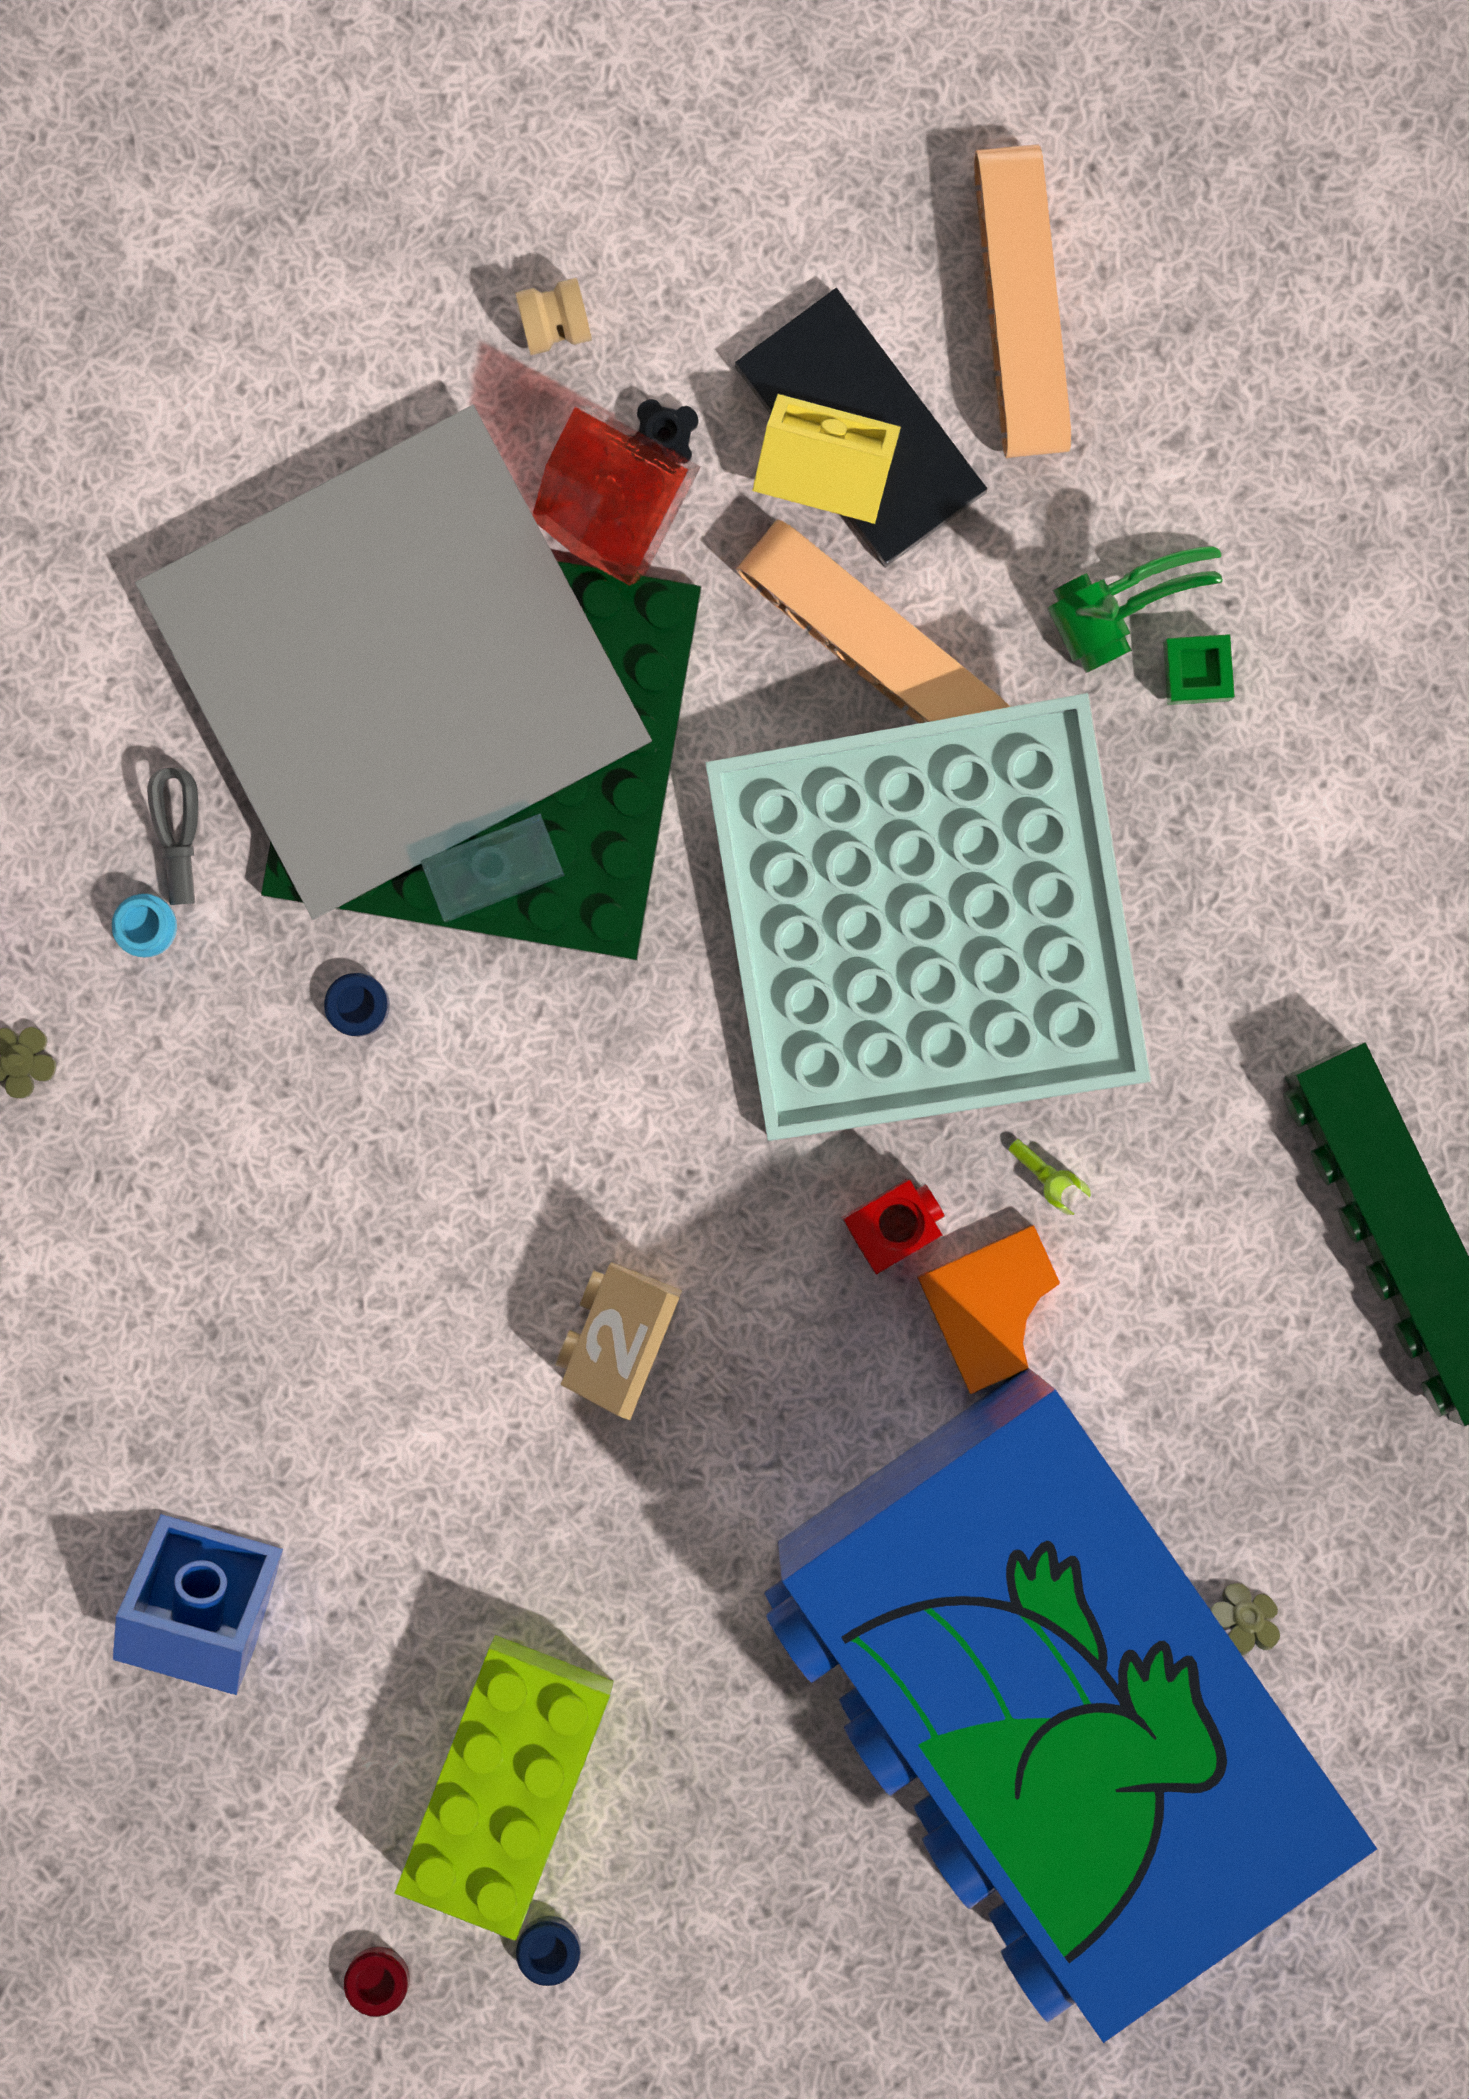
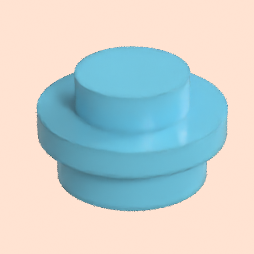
[112,894,177,958]

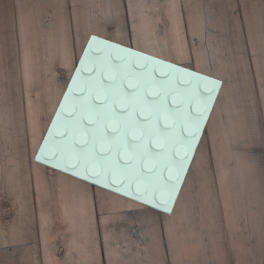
[705,693,1151,1141]

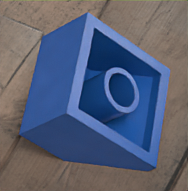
[113,1514,283,1695]

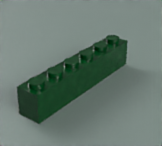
[1283,1042,1469,1426]

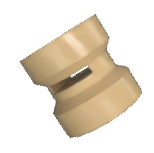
[515,277,592,355]

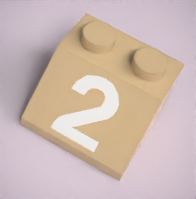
[555,1262,682,1421]

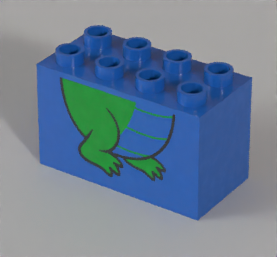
[764,1368,1377,2043]

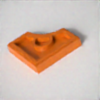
[916,1225,1060,1394]

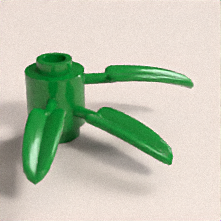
[1047,546,1223,673]

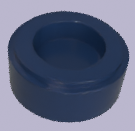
[324,973,390,1037]
[516,1916,581,1986]

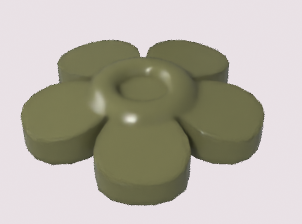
[0,1027,56,1098]
[1210,1583,1280,1655]

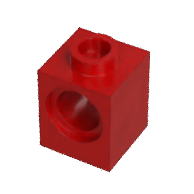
[841,1179,945,1275]

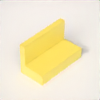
[752,394,901,524]

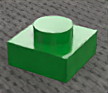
[1163,634,1235,705]

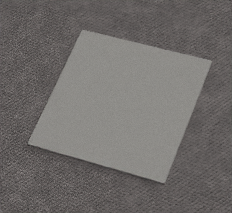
[135,404,652,920]

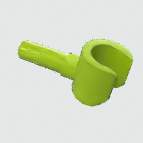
[1008,1139,1091,1215]

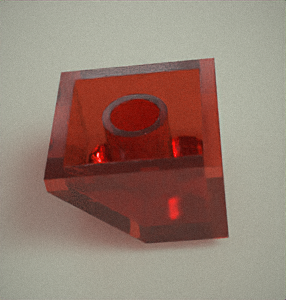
[532,405,701,585]

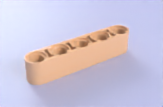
[974,144,1071,458]
[736,519,1010,723]

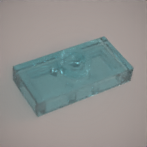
[420,814,565,922]

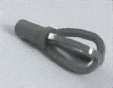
[147,768,198,905]

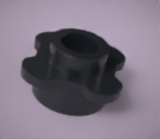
[630,399,699,469]

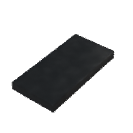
[735,287,988,568]

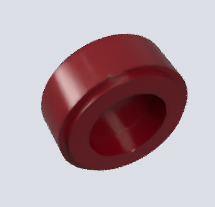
[344,1947,410,2017]

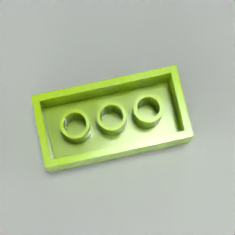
[394,1635,614,1941]

